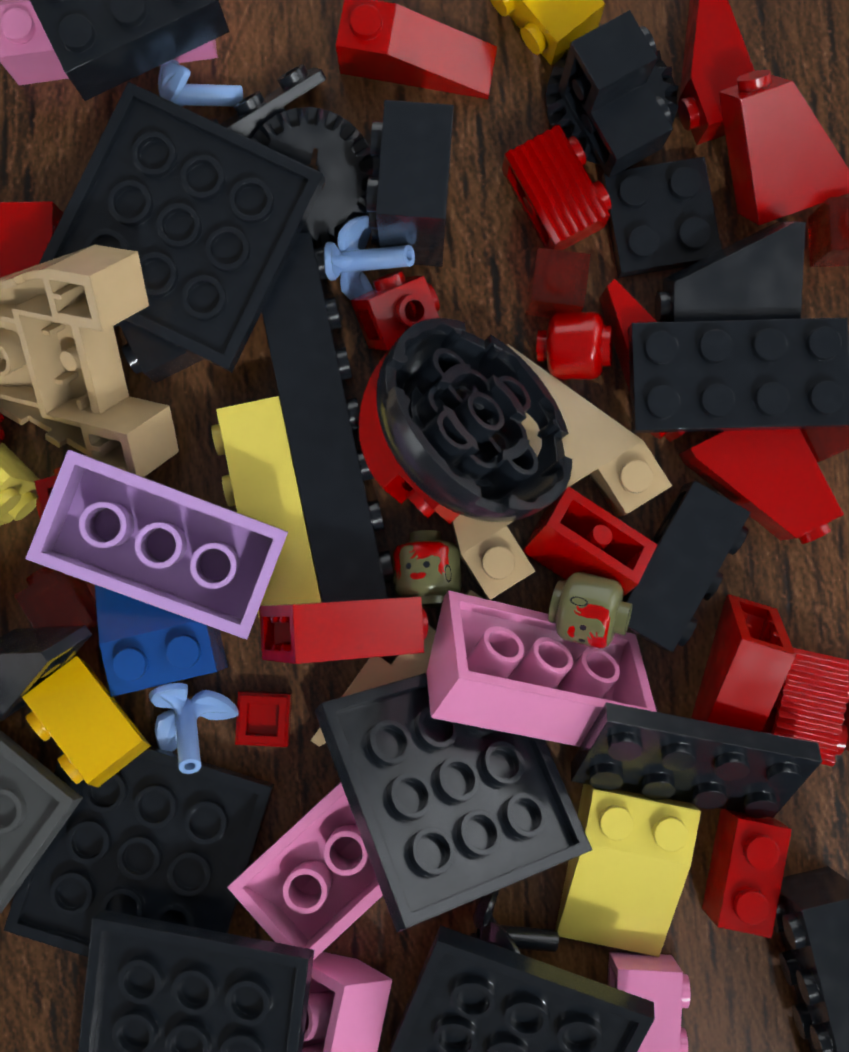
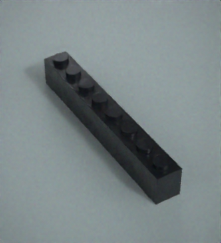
[262,232,394,602]

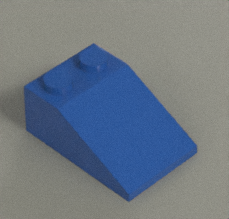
[95,585,228,697]

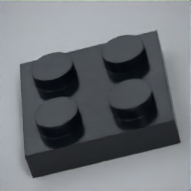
[601,156,722,278]

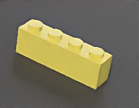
[211,396,322,618]

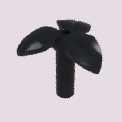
[470,890,559,954]

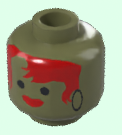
[392,530,462,608]
[548,572,633,649]

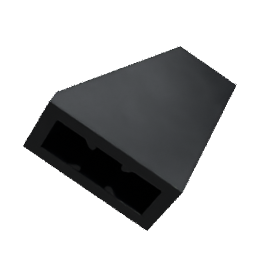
[655,221,806,322]

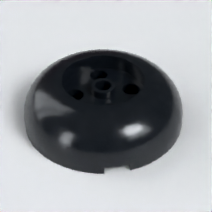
[376,318,573,522]

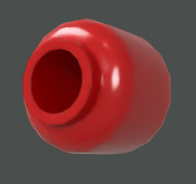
[536,312,613,379]

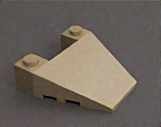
[0,245,179,477]
[451,344,672,600]

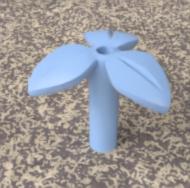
[158,59,243,107]
[324,216,415,300]
[149,683,239,774]

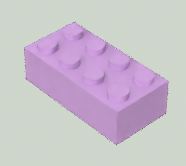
[25,450,288,640]

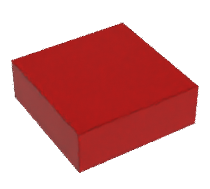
[235,690,292,747]

